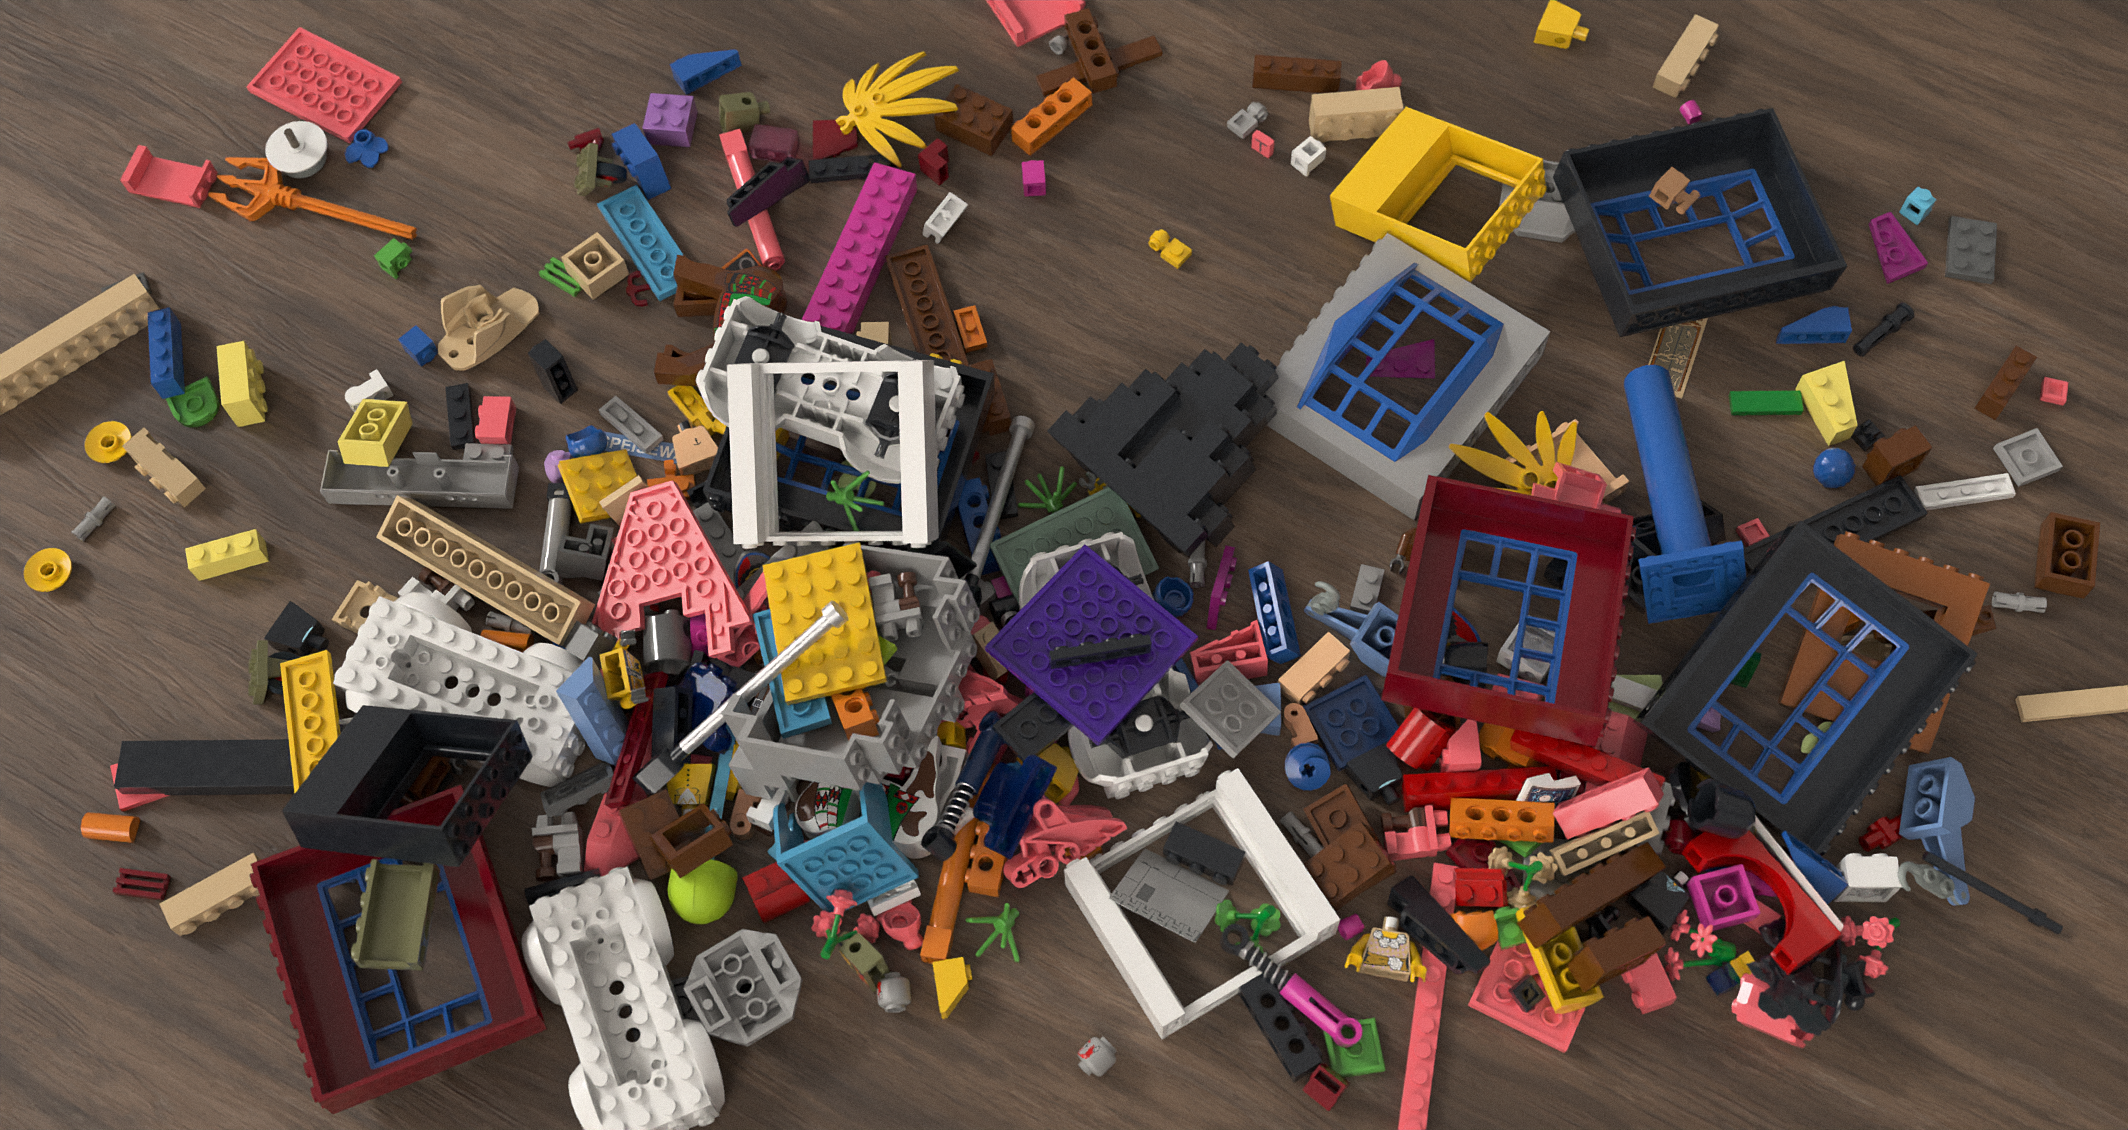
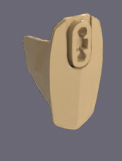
[438,285,539,371]

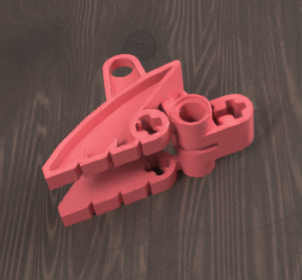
[940,664,1018,729]
[1003,787,1127,888]

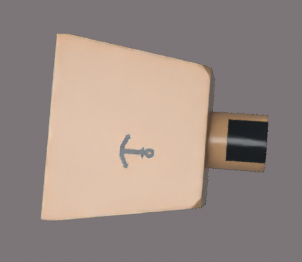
[672,421,718,475]

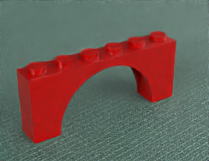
[1682,831,1841,975]

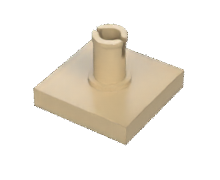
[600,475,649,526]

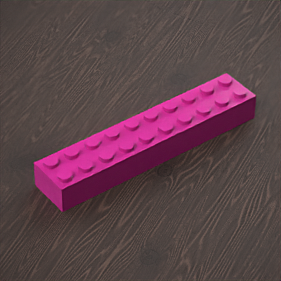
[802,162,917,334]

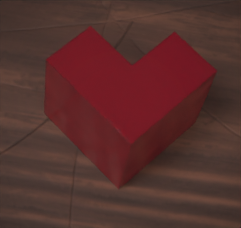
[918,138,949,186]
[1303,1063,1351,1111]

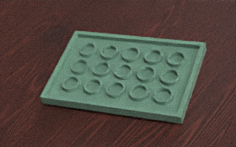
[989,487,1159,609]

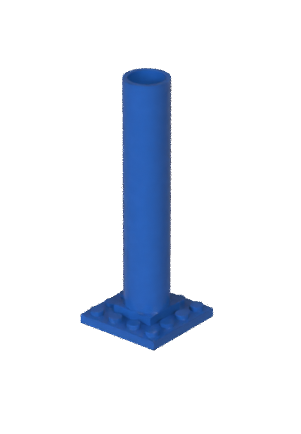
[1624,365,1746,624]

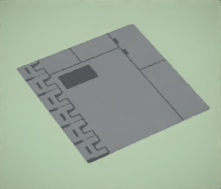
[1109,849,1229,942]

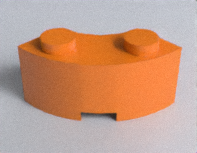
[1478,723,1543,769]

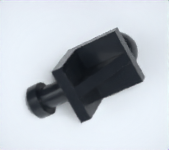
[1583,905,1620,947]
[1842,960,1875,1011]

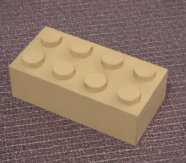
[1309,87,1403,142]

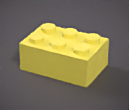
[217,341,267,427]
[338,399,413,467]

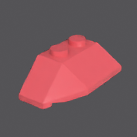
[584,784,648,876]

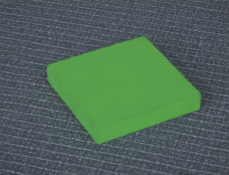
[1323,1018,1385,1078]

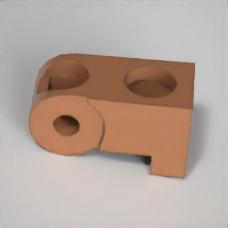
[1283,703,1318,749]
[730,789,762,841]

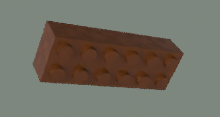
[1517,841,1666,950]

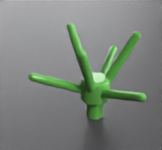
[1018,466,1077,514]
[826,470,885,531]
[965,903,1020,962]

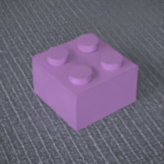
[643,93,698,147]

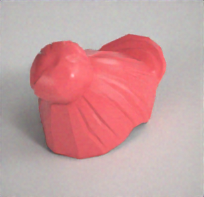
[1355,60,1402,91]
[876,899,924,950]

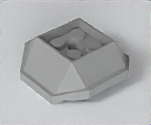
[1499,160,1575,243]
[684,929,802,1047]

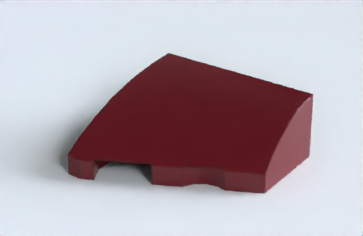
[813,120,858,160]

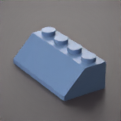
[556,657,629,766]

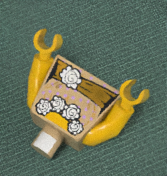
[1345,917,1427,982]

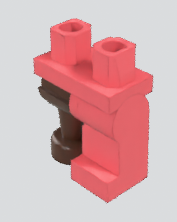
[1381,805,1451,861]

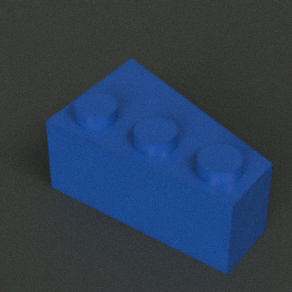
[612,123,671,200]

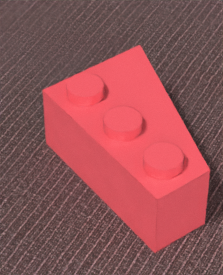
[1190,620,1268,686]

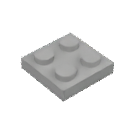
[1993,428,2063,487]

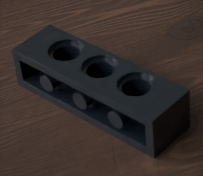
[1238,973,1323,1083]

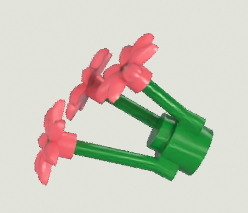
[1664,910,1736,981]

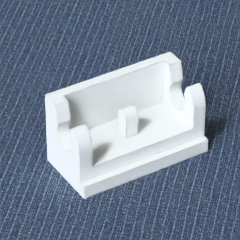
[922,192,968,243]

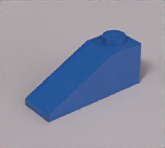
[670,49,742,95]
[1776,306,1852,344]
[1782,830,1849,905]

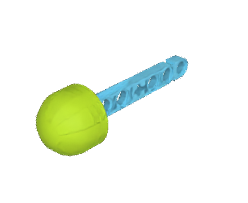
[668,724,738,924]

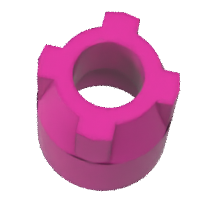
[1679,100,1703,125]
[1337,913,1365,941]

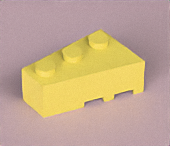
[1796,361,1858,446]

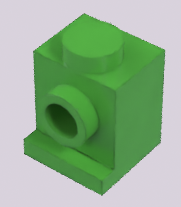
[374,238,412,279]

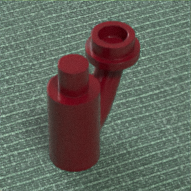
[567,127,604,152]

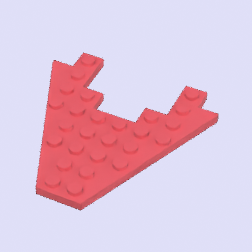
[592,480,754,676]

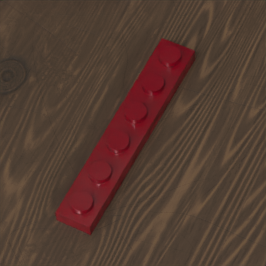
[604,671,668,809]

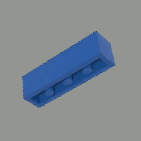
[147,307,185,399]

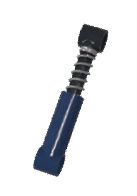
[921,711,1005,862]

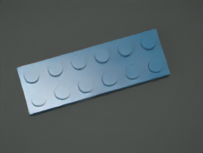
[597,185,683,301]
[752,609,833,739]

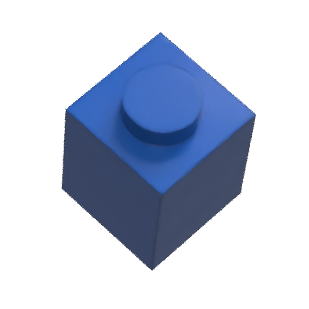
[398,325,438,367]

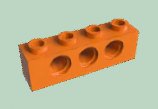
[1011,77,1092,156]
[831,687,880,741]
[964,789,1020,898]
[1450,798,1555,843]

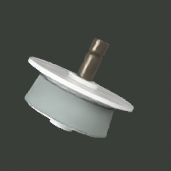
[266,121,327,178]

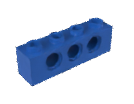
[957,477,1001,575]
[1248,561,1301,664]

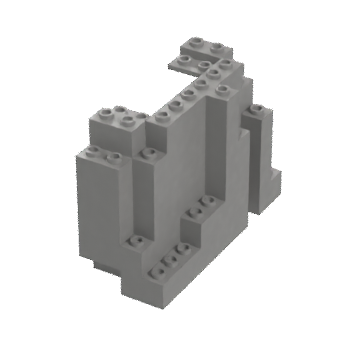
[722,543,980,800]

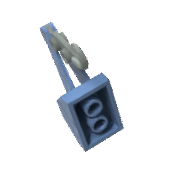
[1304,581,1398,677]
[1898,757,1975,906]

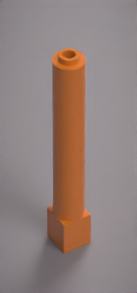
[920,787,985,964]

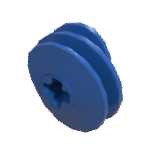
[1284,742,1331,790]

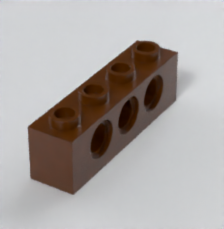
[1064,8,1119,94]

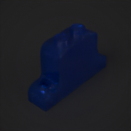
[665,662,739,755]
[973,754,1058,859]

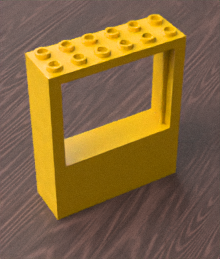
[1330,107,1547,282]

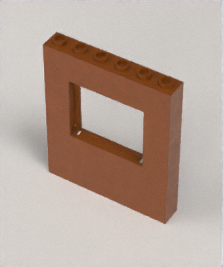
[1777,532,1990,754]

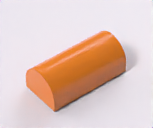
[480,629,534,653]
[81,812,141,843]

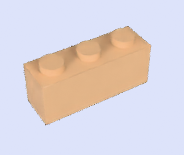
[1278,632,1350,705]

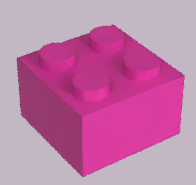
[1686,864,1761,931]

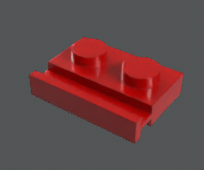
[1454,867,1508,907]

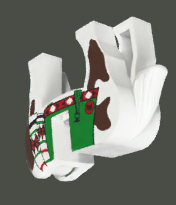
[795,736,976,859]

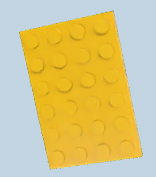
[763,542,887,705]

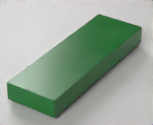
[1728,391,1804,415]

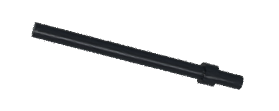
[1922,851,2063,934]

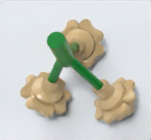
[1488,846,1558,910]

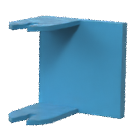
[773,782,919,912]

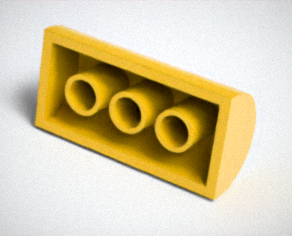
[1516,905,1604,1014]

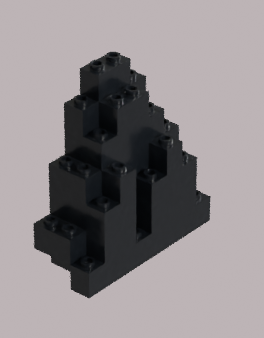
[1047,342,1279,557]

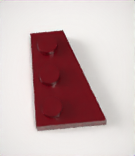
[1445,838,1521,900]

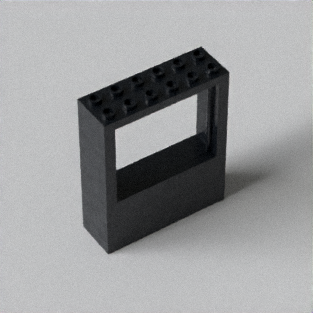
[282,705,533,867]

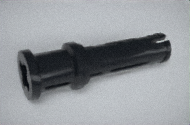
[1853,302,1915,357]

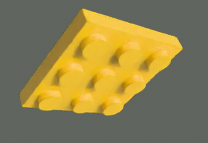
[558,449,637,524]

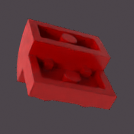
[1386,708,1457,771]
[743,862,810,924]

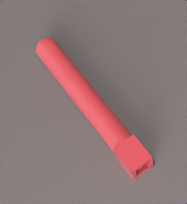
[719,129,785,271]

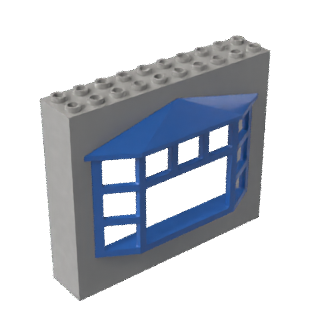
[1262,233,1550,520]

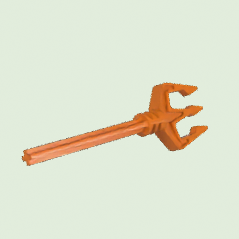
[208,157,417,240]

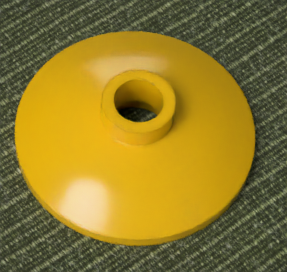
[85,421,132,463]
[24,548,72,592]

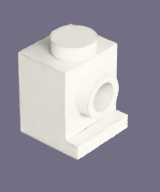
[1291,136,1326,177]

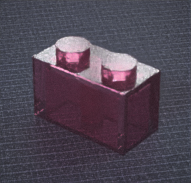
[749,124,800,163]

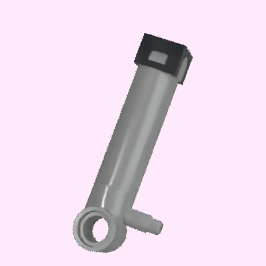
[539,483,581,586]

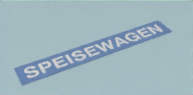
[605,432,677,463]

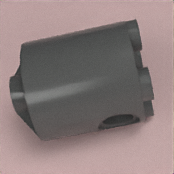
[643,610,692,681]

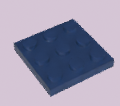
[1303,675,1399,771]

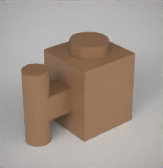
[1649,167,1700,214]

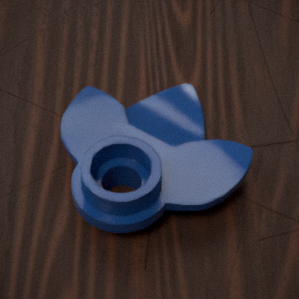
[345,129,388,168]

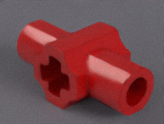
[1858,814,1902,852]

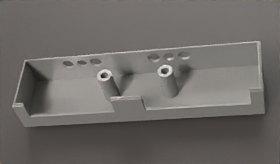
[320,450,519,509]

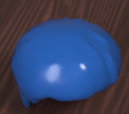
[566,425,607,458]
[1813,448,1856,488]
[1152,577,1194,618]

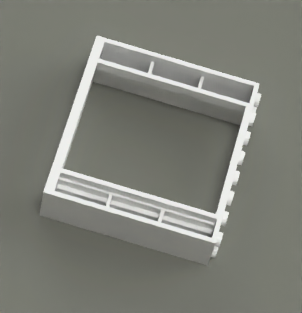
[727,360,939,548]
[1064,768,1340,1039]

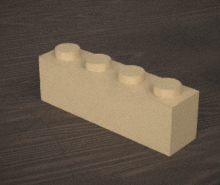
[1653,14,1719,98]
[1549,810,1660,876]
[160,853,261,936]

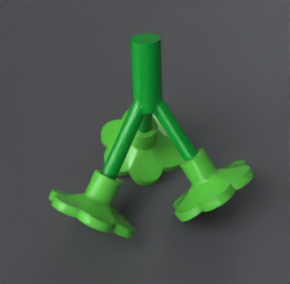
[1215,900,1281,957]

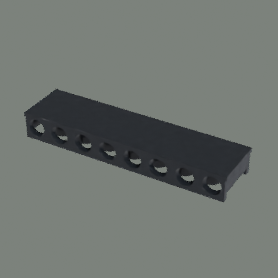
[114,739,295,795]

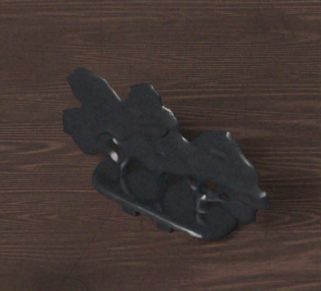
[1746,918,1848,1036]

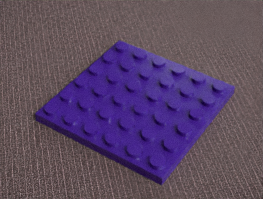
[985,544,1198,746]

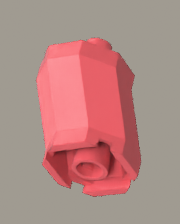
[1732,973,1817,1048]

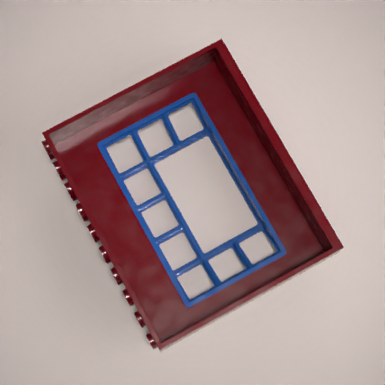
[1381,475,1637,746]
[250,785,547,1115]

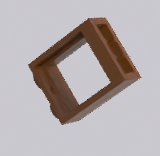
[651,803,733,878]

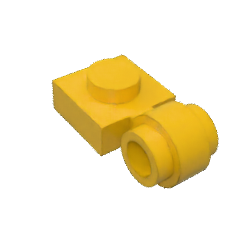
[1148,229,1192,269]

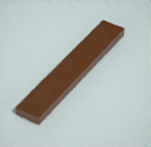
[1035,35,1162,97]

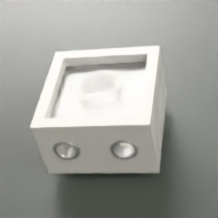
[1496,615,1555,684]
[1834,853,1902,902]

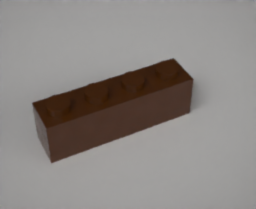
[1252,55,1342,93]

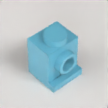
[1899,187,1937,225]

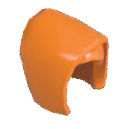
[1450,910,1498,950]

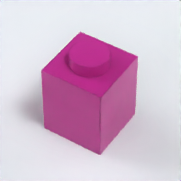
[1022,160,1046,197]

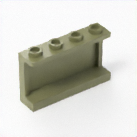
[351,859,440,971]

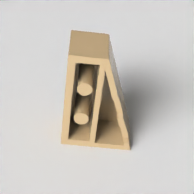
[122,427,206,508]

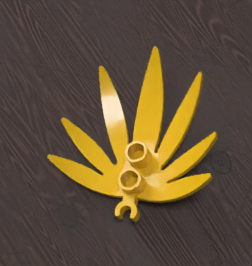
[836,52,959,168]
[1449,411,1577,495]

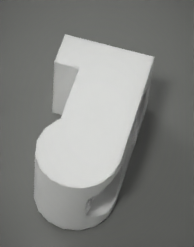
[345,369,393,412]

